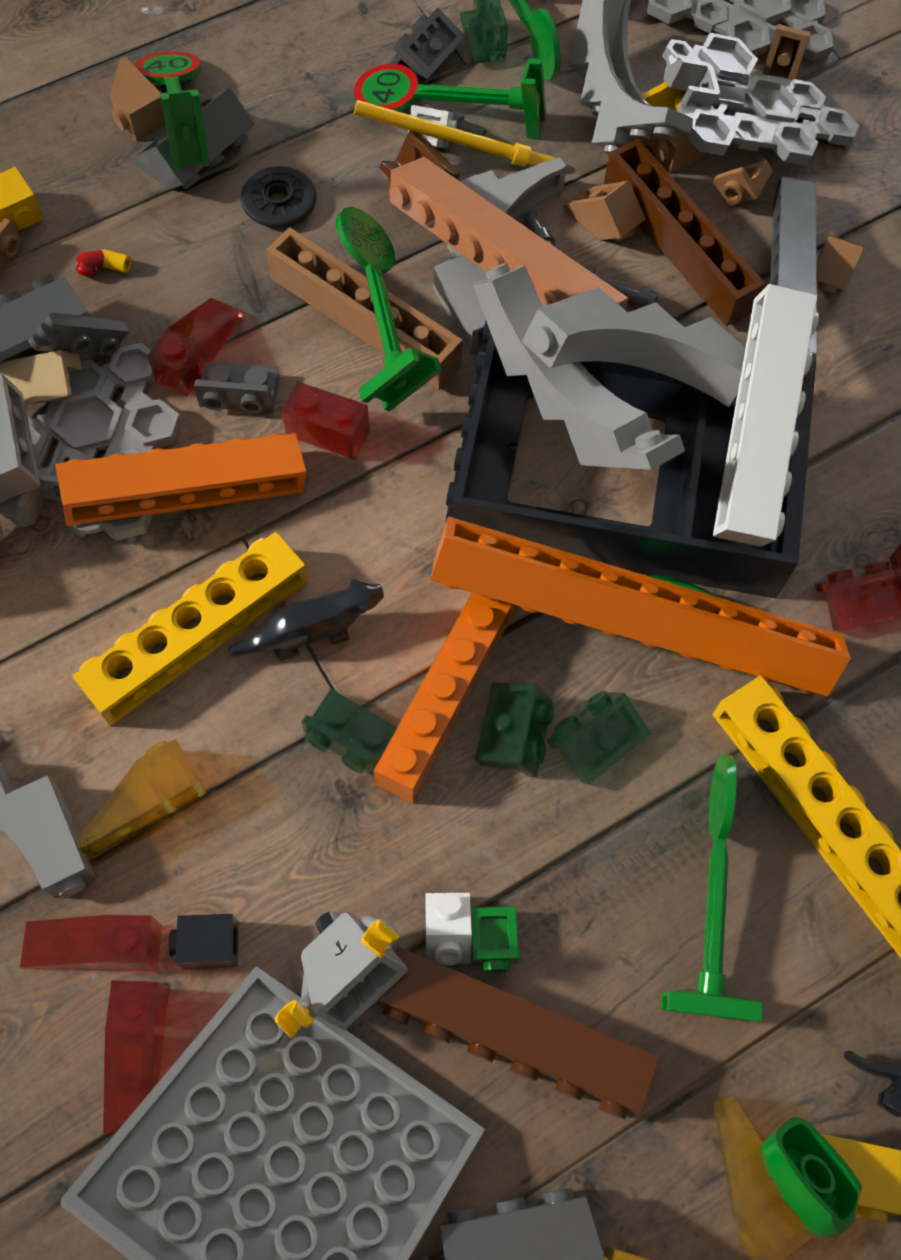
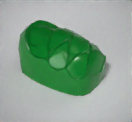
[760,1117,862,1239]

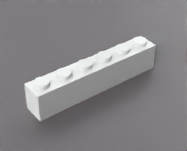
[713,284,819,547]

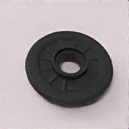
[241,166,317,228]

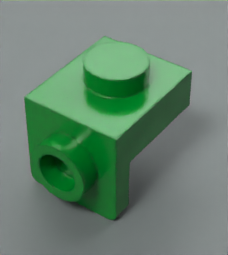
[471,906,520,973]

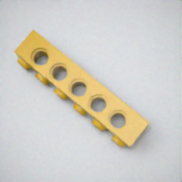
[72,531,308,726]

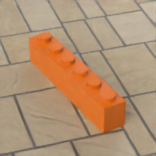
[55,433,306,526]
[374,592,518,803]

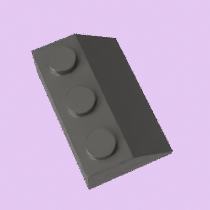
[131,87,255,189]
[0,273,91,362]
[439,1188,605,1260]

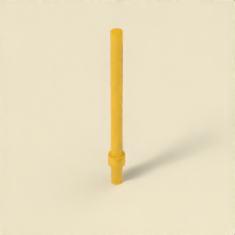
[354,100,555,167]

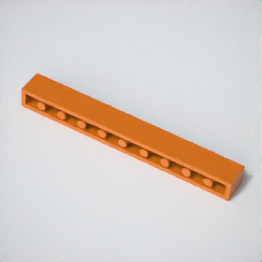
[430,516,851,697]

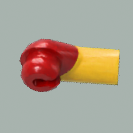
[76,249,131,278]

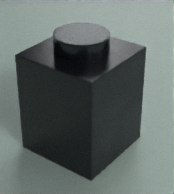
[169,914,239,969]

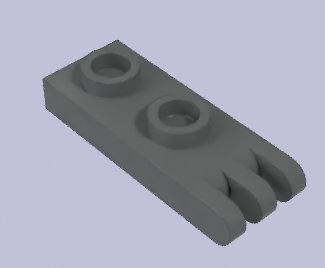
[28,313,130,356]

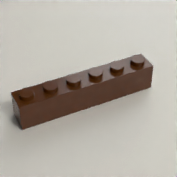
[604,139,766,327]
[376,946,660,1120]

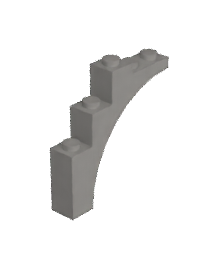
[568,0,693,155]
[434,157,567,353]

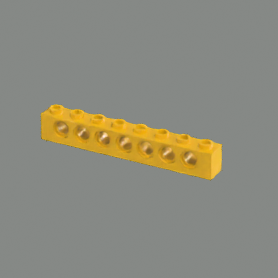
[712,675,901,958]

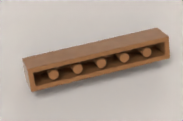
[266,227,463,390]

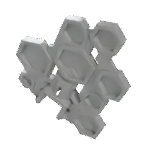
[647,0,833,62]
[662,33,859,165]
[0,343,181,541]

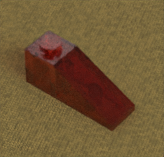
[147,298,243,396]
[19,915,162,971]
[103,980,169,1134]

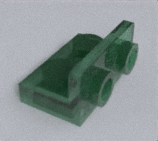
[460,0,508,63]
[475,682,554,777]
[301,689,397,776]
[547,691,652,784]

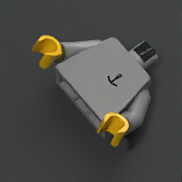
[274,912,408,1039]

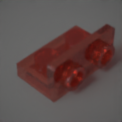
[815,561,901,631]

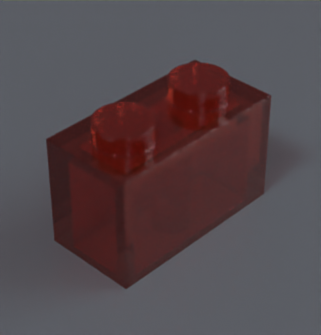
[281,381,370,460]

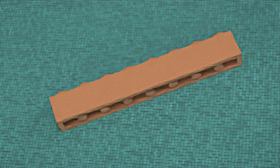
[389,157,628,311]

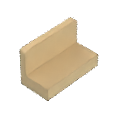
[0,350,82,406]

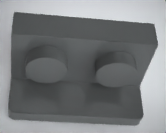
[390,7,466,82]
[194,361,279,414]

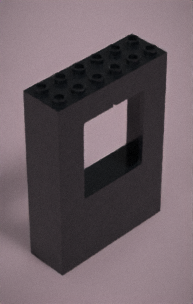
[445,320,816,599]

